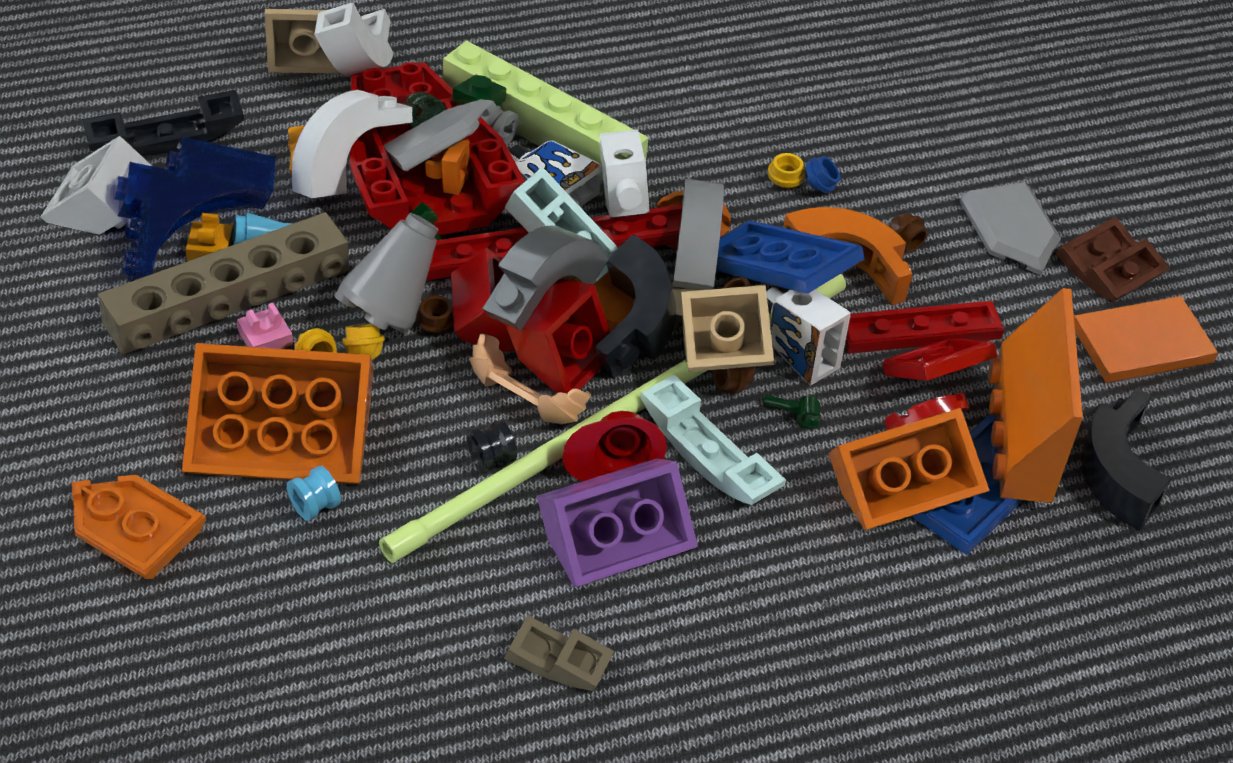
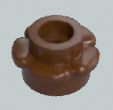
[416,295,454,333]

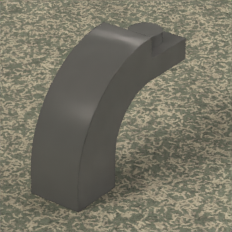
[482,225,610,331]

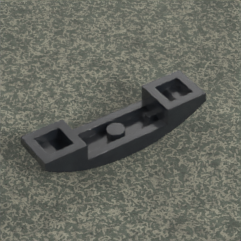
[82,89,244,156]

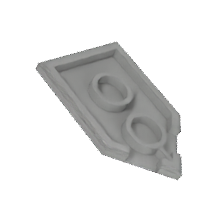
[384,99,496,171]
[960,182,1061,275]

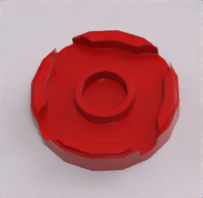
[884,392,969,430]

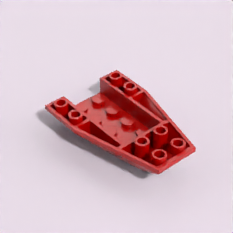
[350,62,525,235]

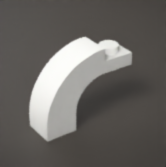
[314,2,393,77]
[292,90,412,198]

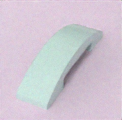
[641,375,786,505]

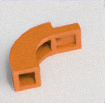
[783,207,912,306]

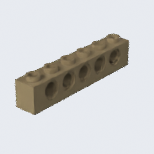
[98,212,349,355]

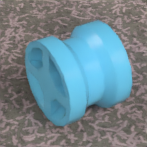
[287,466,341,521]

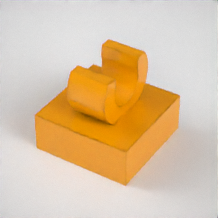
[185,213,233,261]

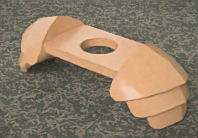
[469,334,591,424]

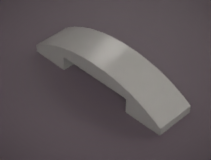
[673,178,724,290]

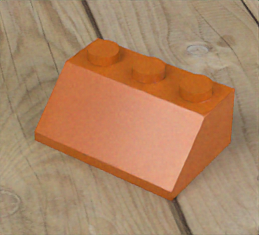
[828,408,990,530]

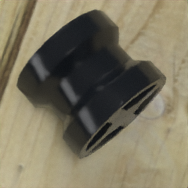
[466,420,517,472]

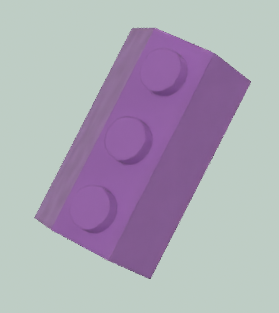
[537,459,698,587]

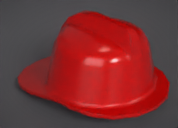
[562,410,667,481]

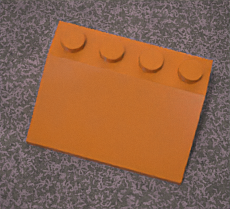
[988,288,1083,503]
[182,343,374,485]

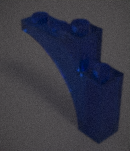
[113,137,276,283]

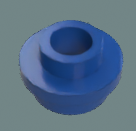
[805,156,840,193]

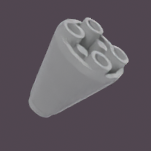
[335,213,439,334]

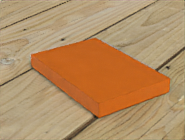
[1074,296,1218,383]

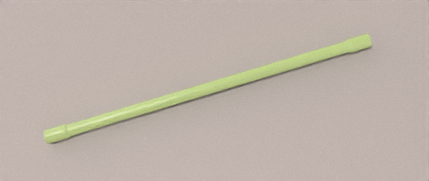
[379,274,846,563]

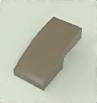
[504,615,615,691]

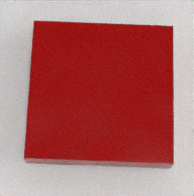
[882,338,998,381]

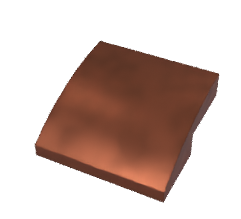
[1055,216,1170,302]

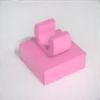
[237,303,293,349]

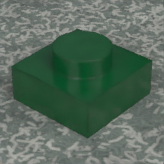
[452,74,506,107]

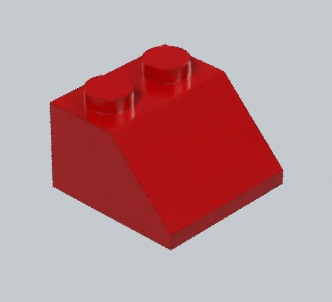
[451,248,515,352]
[506,279,610,394]

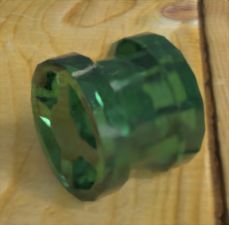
[403,91,446,128]

